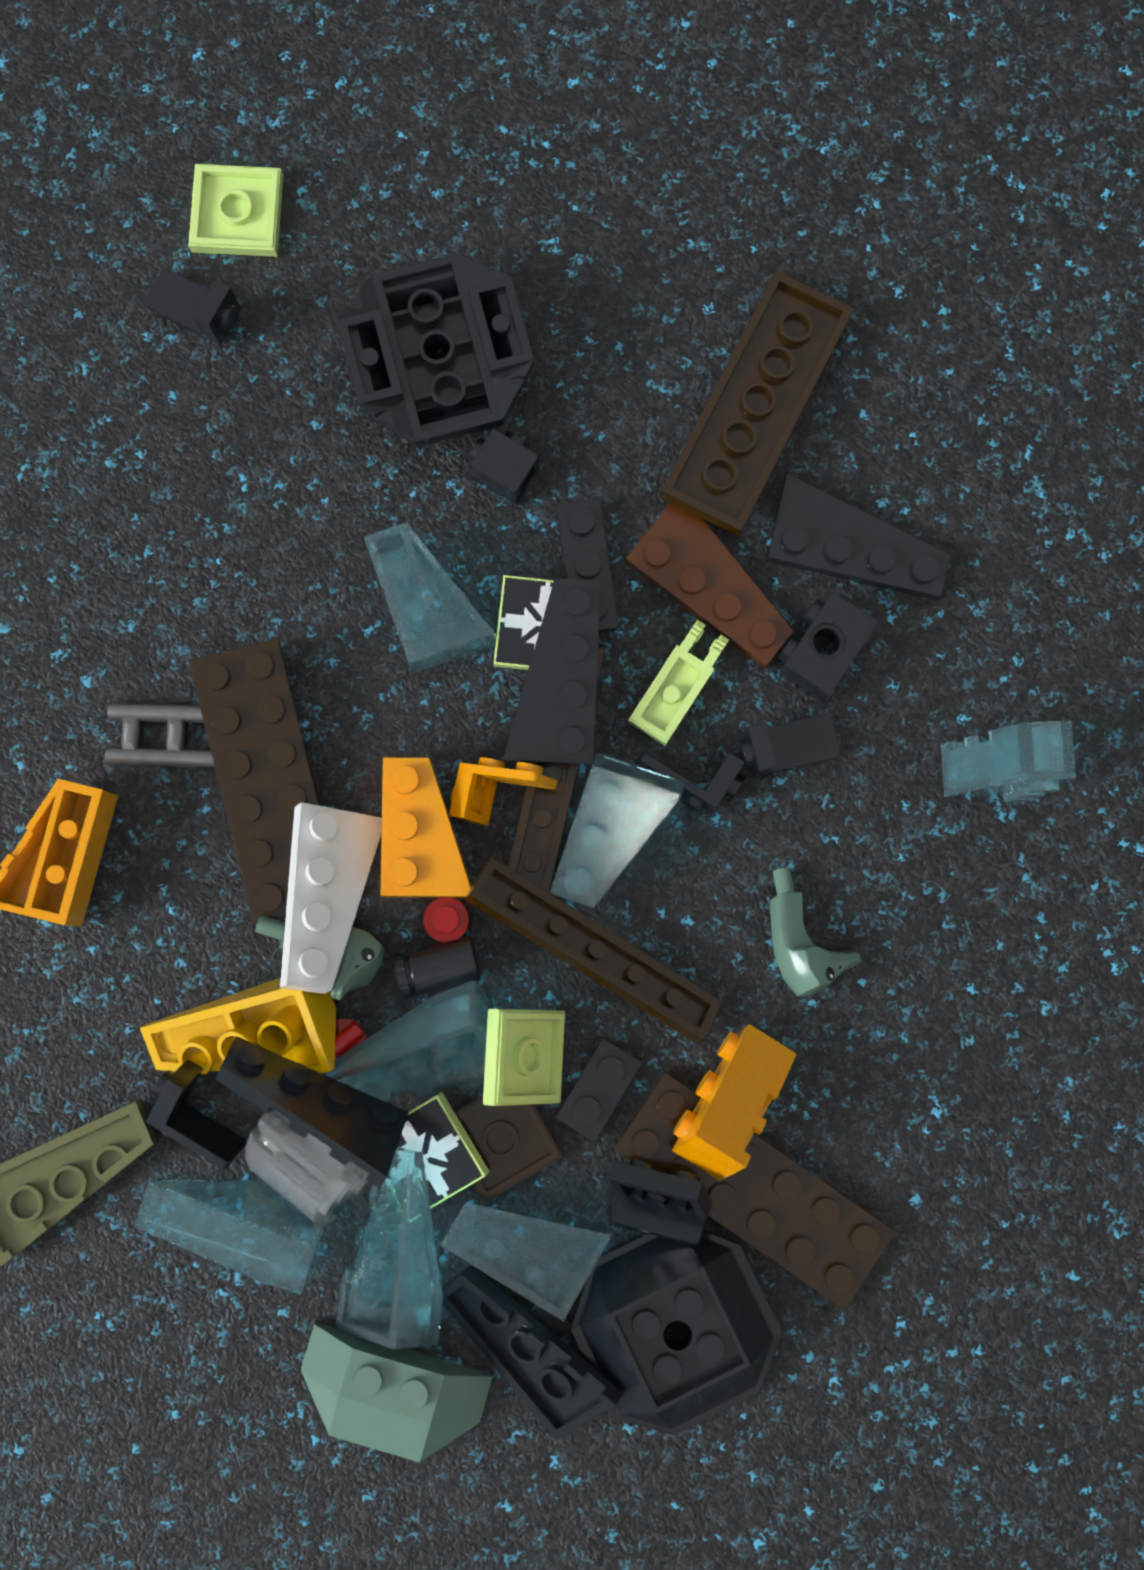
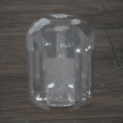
[244,1110,369,1229]

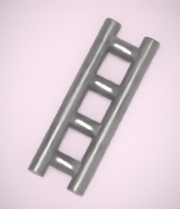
[105,703,215,767]

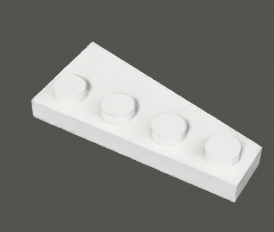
[280,802,382,994]

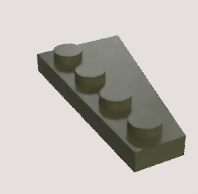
[0,1100,158,1267]

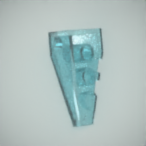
[322,980,495,1102]
[335,1147,443,1349]
[134,1179,340,1295]

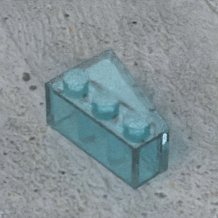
[364,522,496,674]
[941,721,1076,802]
[550,753,683,908]
[440,1202,612,1321]

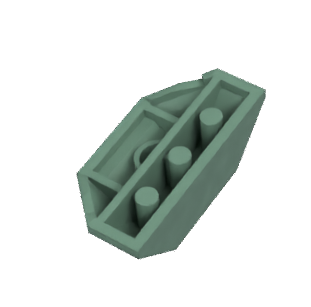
[301,1322,493,1462]

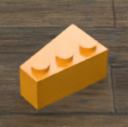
[380,757,472,898]
[0,779,118,927]
[672,1024,796,1181]

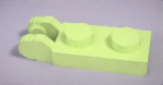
[628,620,729,746]

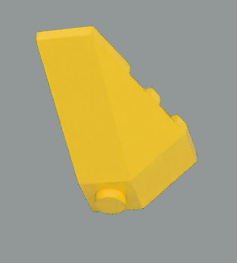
[140,978,336,1074]

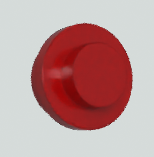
[423,897,469,942]

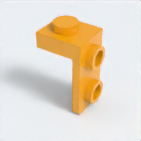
[449,757,557,826]

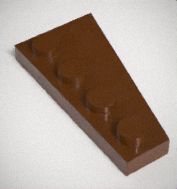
[625,503,793,669]

